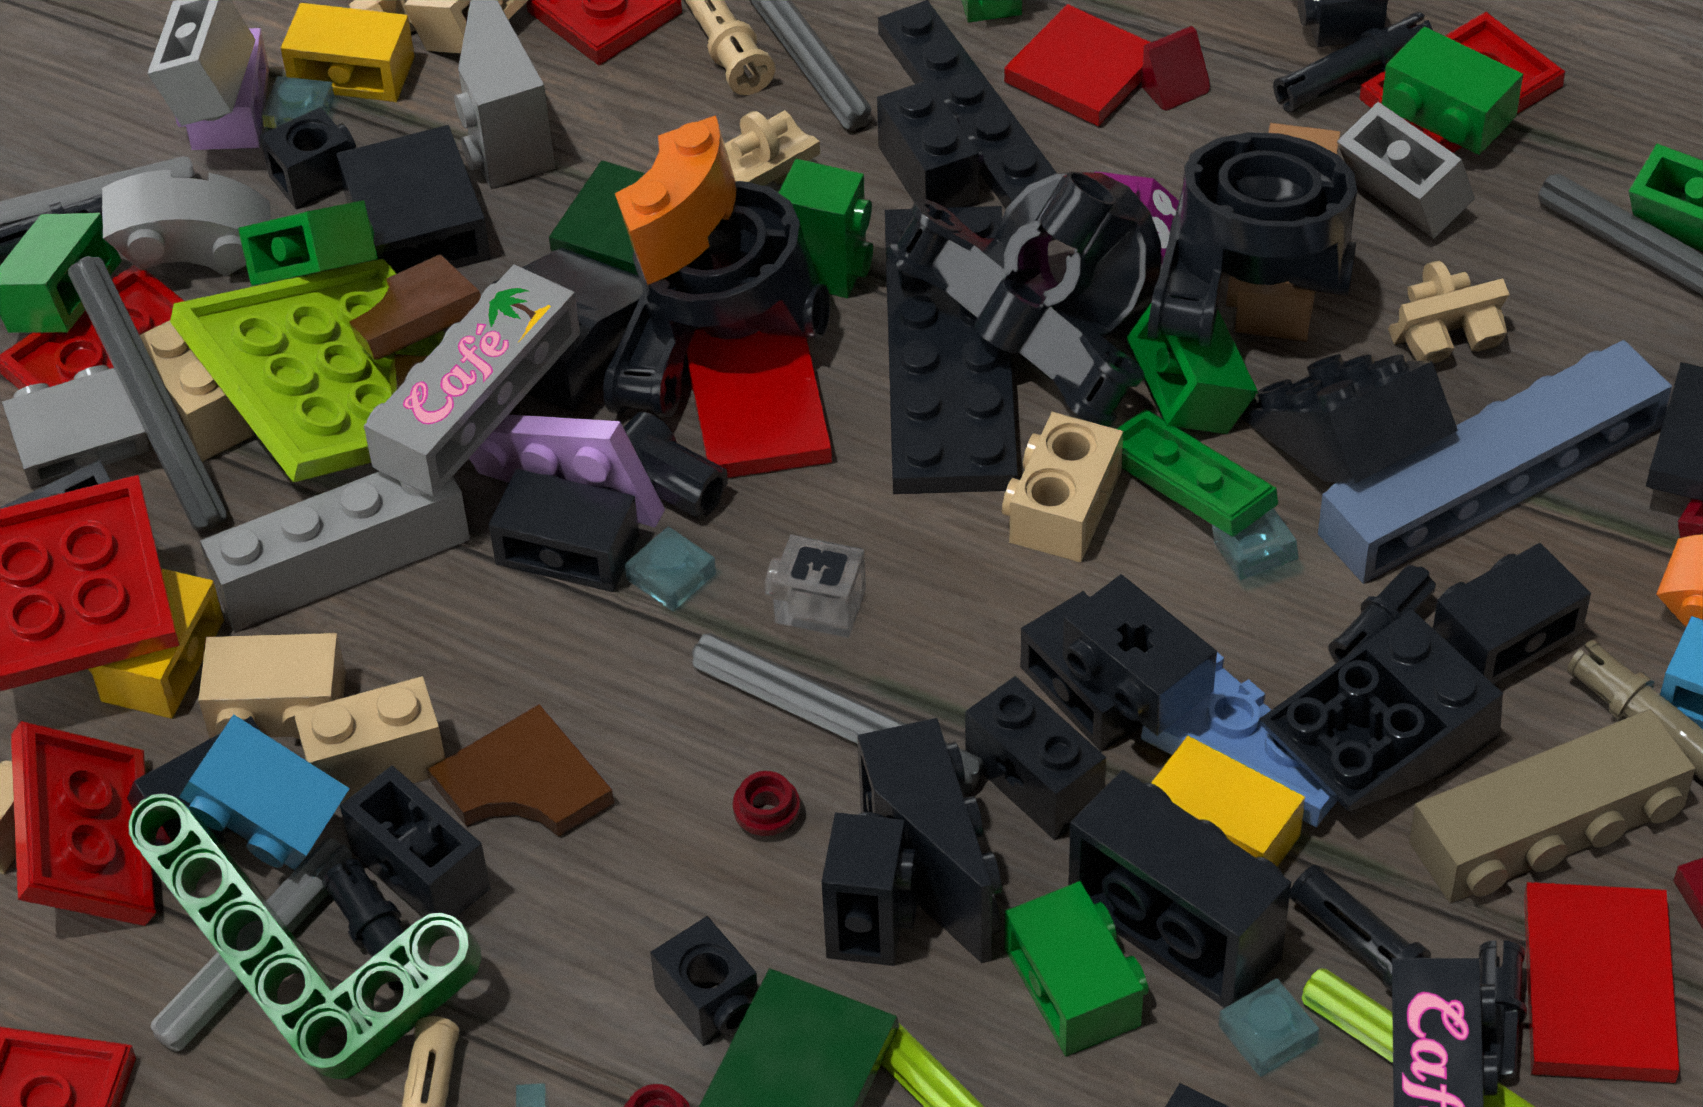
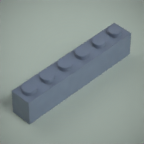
[1318,340,1672,584]

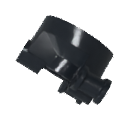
[1147,132,1357,347]
[886,171,1161,427]
[603,181,831,418]

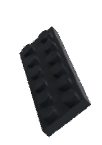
[885,206,1018,494]

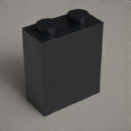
[336,125,491,274]

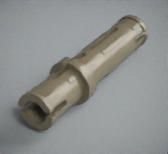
[1567,640,1703,781]

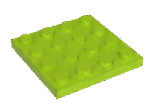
[170,258,446,483]

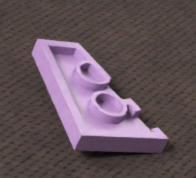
[469,414,665,528]

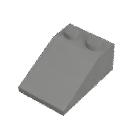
[454,0,555,189]

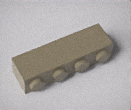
[1409,709,1695,904]

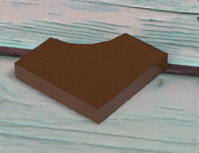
[349,254,481,360]
[428,704,614,837]

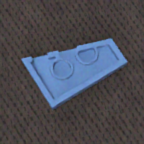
[1141,652,1337,827]

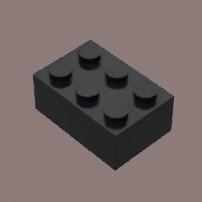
[1068,770,1292,1013]

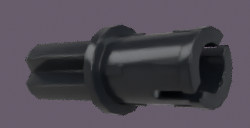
[1328,565,1436,663]
[1479,940,1527,1083]

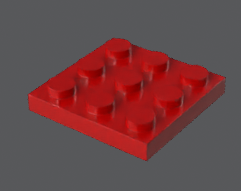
[0,475,180,691]

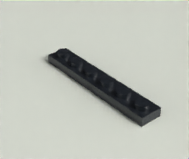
[878,0,1057,241]

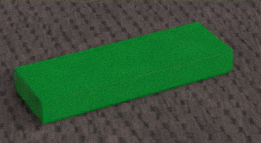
[1117,409,1278,537]

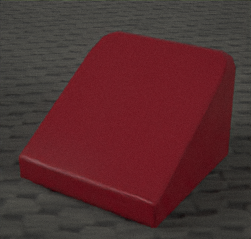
[1142,26,1210,111]

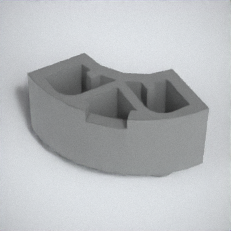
[102,169,271,277]

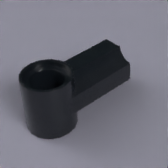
[623,412,728,517]

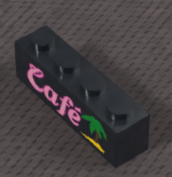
[1392,958,1498,1107]

